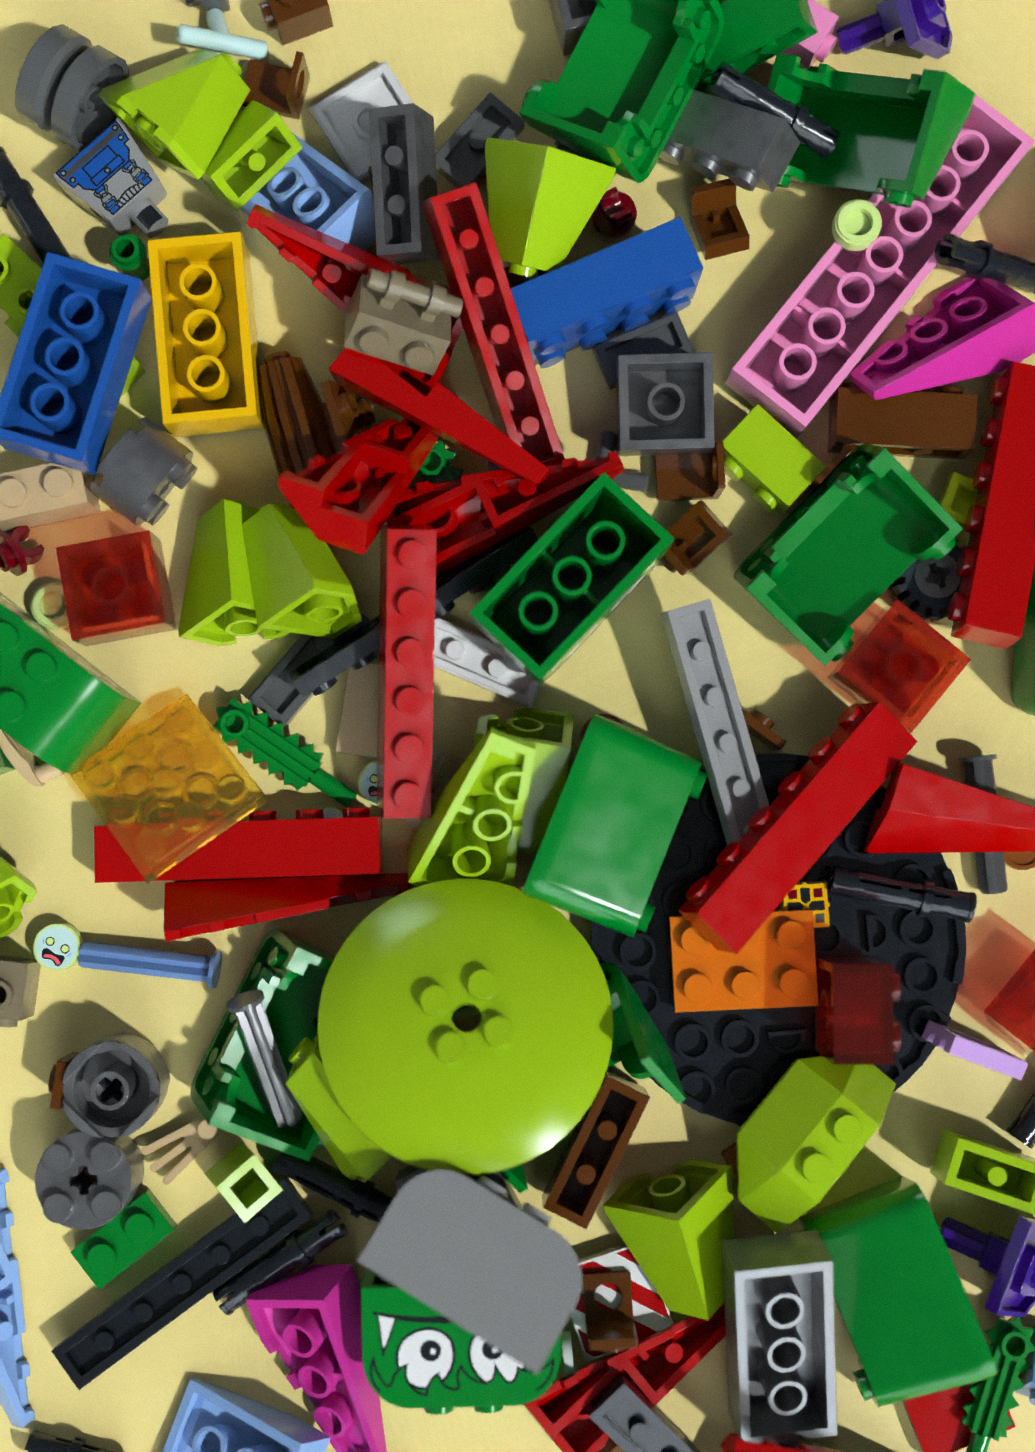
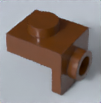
[689,178,750,260]
[660,500,733,576]

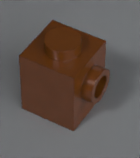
[259,0,333,46]

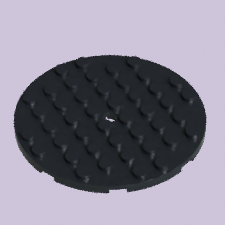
[590,753,966,1126]

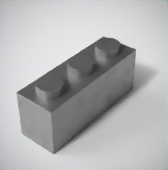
[660,90,800,193]
[369,103,440,264]

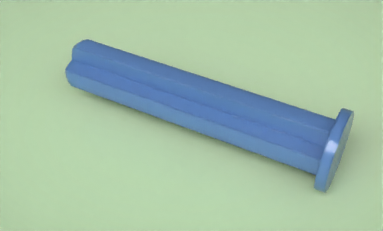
[78,942,222,989]

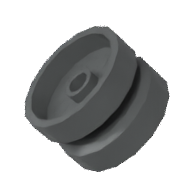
[15,24,129,151]

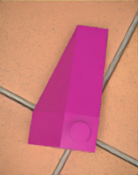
[849,277,1035,400]
[246,1265,387,1452]

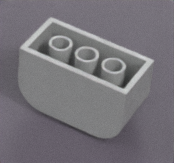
[358,1170,582,1375]

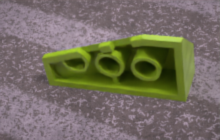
[407,728,536,886]

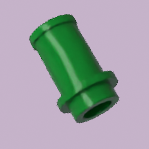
[109,234,150,281]

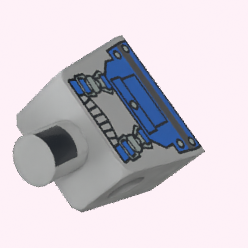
[53,118,168,238]

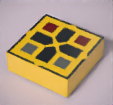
[780,880,832,930]

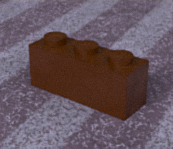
[827,382,978,460]
[542,1069,650,1230]

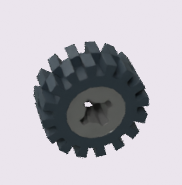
[888,538,967,622]

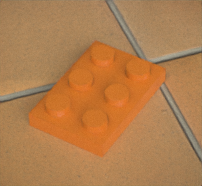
[669,909,819,1013]

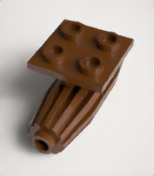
[257,351,375,545]

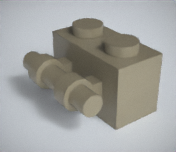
[343,268,464,375]

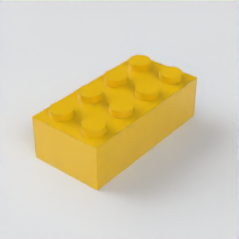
[147,231,265,437]

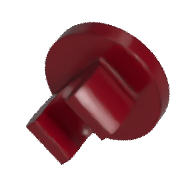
[591,187,637,238]
[0,526,44,576]

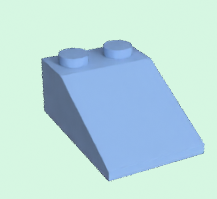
[241,134,376,251]
[162,1378,331,1452]

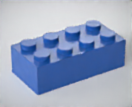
[511,216,703,368]
[0,252,152,475]

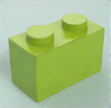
[201,100,303,211]
[723,404,826,516]
[930,1127,1035,1215]

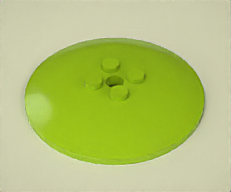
[318,879,613,1175]

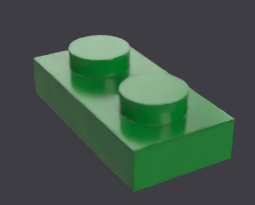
[70,1189,178,1290]

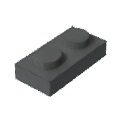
[435,92,525,188]

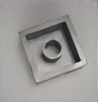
[616,352,715,456]

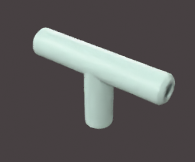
[176,8,268,60]

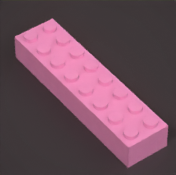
[725,95,1035,439]

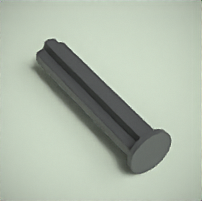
[959,754,1008,894]
[226,990,302,1128]

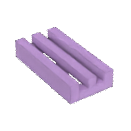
[922,1020,1028,1080]

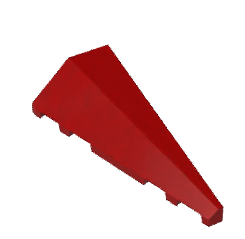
[246,204,463,388]
[328,348,550,486]
[278,394,458,555]
[386,451,625,578]
[863,764,1035,853]
[163,873,411,942]
[523,1303,726,1452]

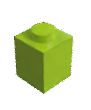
[204,1141,283,1223]

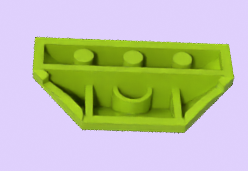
[736,1052,896,1233]

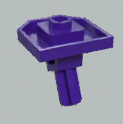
[836,0,953,60]
[939,1216,1035,1317]

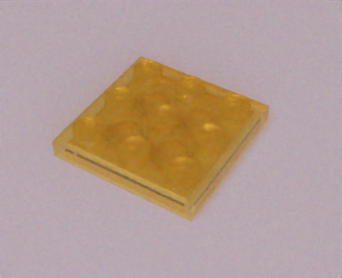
[69,693,267,884]

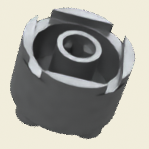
[90,417,197,526]
[62,1032,170,1138]
[35,1128,144,1230]

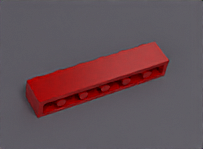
[421,182,565,466]
[948,361,1035,650]
[377,524,437,819]
[679,702,918,954]
[94,808,383,883]

